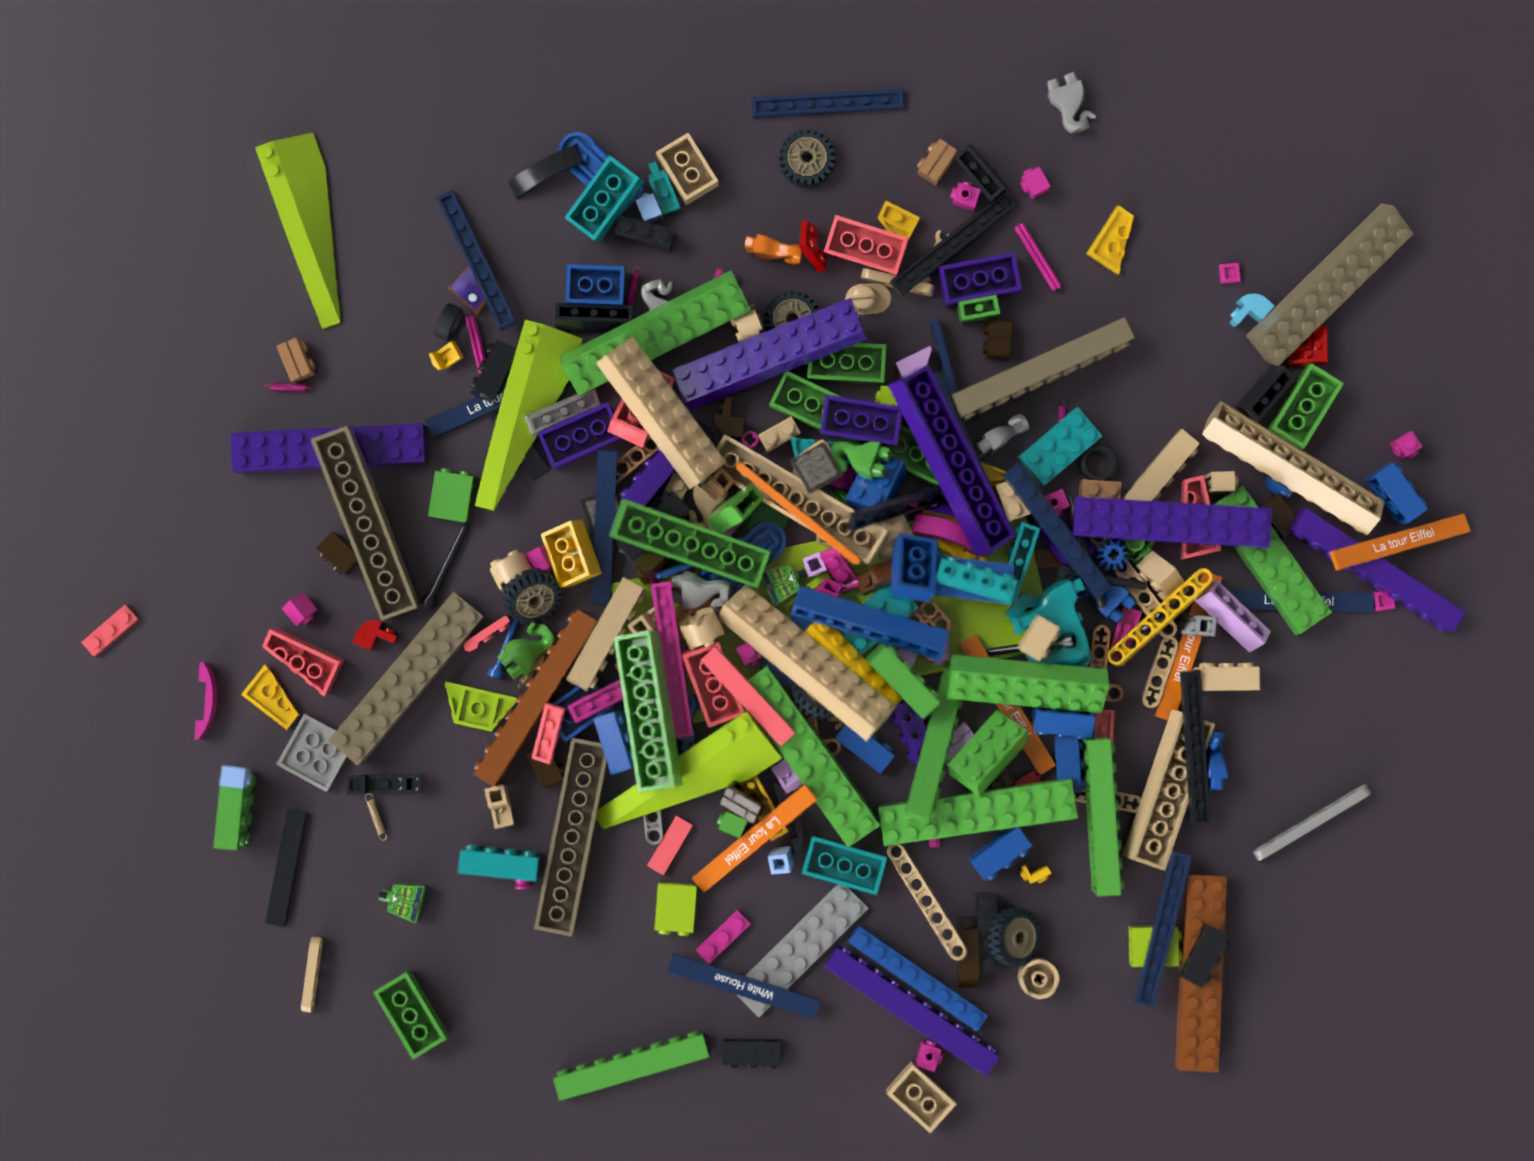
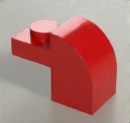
[352,620,400,651]

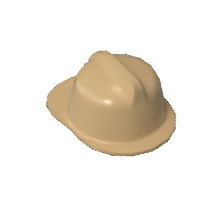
[845,283,891,315]

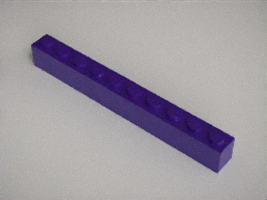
[1289,509,1466,633]
[824,946,999,1077]

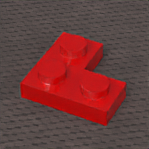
[799,219,827,273]
[1288,326,1328,367]

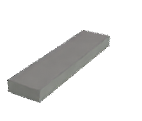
[524,388,601,434]

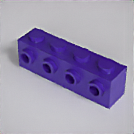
[892,699,927,766]

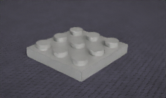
[276,714,347,792]

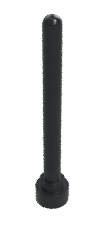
[420,523,469,609]
[1056,563,1148,589]
[987,632,1077,656]

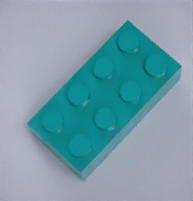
[565,155,644,243]
[1016,407,1102,487]
[835,585,919,655]
[802,835,887,895]
[458,844,542,882]

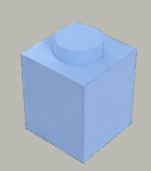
[635,193,663,223]
[220,765,252,788]
[768,846,795,874]

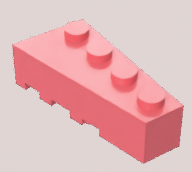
[1180,475,1221,560]
[262,627,345,697]

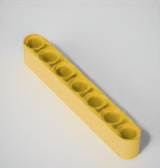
[1107,569,1213,667]

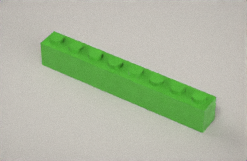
[904,668,963,823]
[553,1030,710,1101]

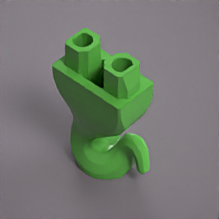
[830,441,892,480]
[497,622,556,679]

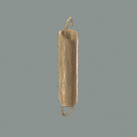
[518,652,546,689]
[365,793,387,841]

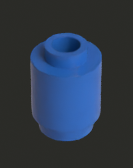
[1264,476,1292,499]

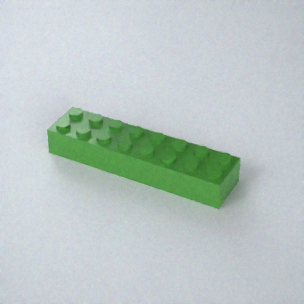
[1214,485,1332,635]
[609,499,771,588]
[614,631,683,792]
[947,654,1109,713]
[1082,736,1124,896]

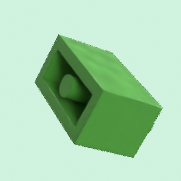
[957,295,1000,324]
[717,810,747,838]

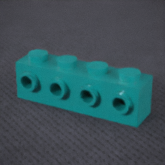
[1004,522,1040,602]
[936,557,1019,605]

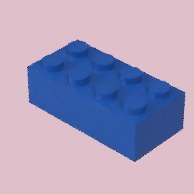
[934,555,1017,606]

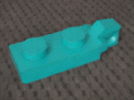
[648,161,681,216]

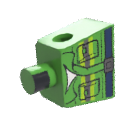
[761,565,808,607]
[379,883,427,923]

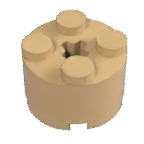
[730,304,766,342]
[490,550,532,592]
[679,607,725,650]
[1018,957,1059,999]

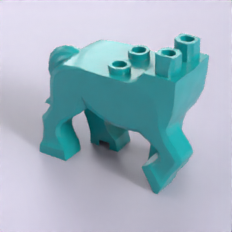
[1004,577,1092,667]

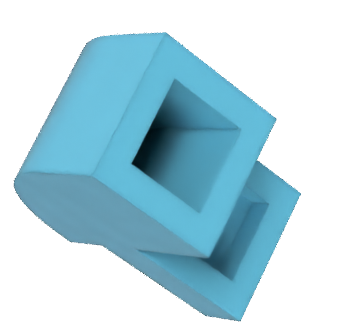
[1229,294,1275,327]

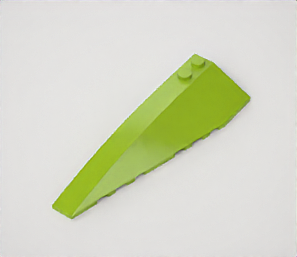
[255,133,341,329]
[475,320,583,511]
[597,711,782,829]

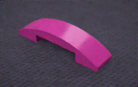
[911,514,975,555]
[194,662,217,740]

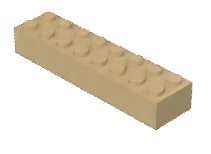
[596,336,726,489]
[1122,709,1215,871]

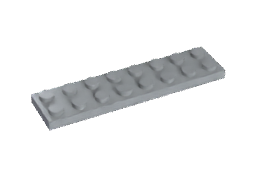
[737,884,868,1017]

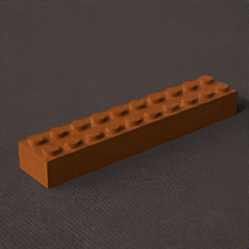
[474,609,598,787]
[1175,873,1227,1072]

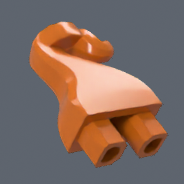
[744,234,803,264]

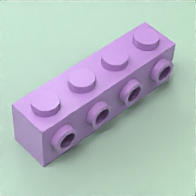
[1195,580,1271,653]

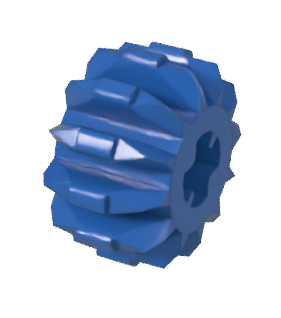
[1096,539,1129,572]

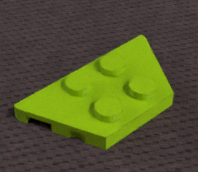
[445,682,517,732]

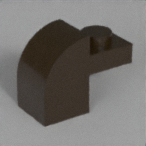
[714,396,745,440]

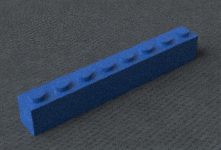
[791,586,949,660]
[848,924,988,1031]

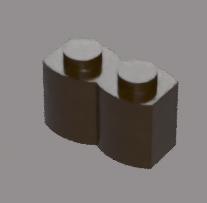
[982,319,1012,360]

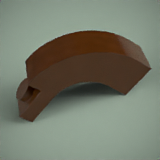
[856,559,892,596]

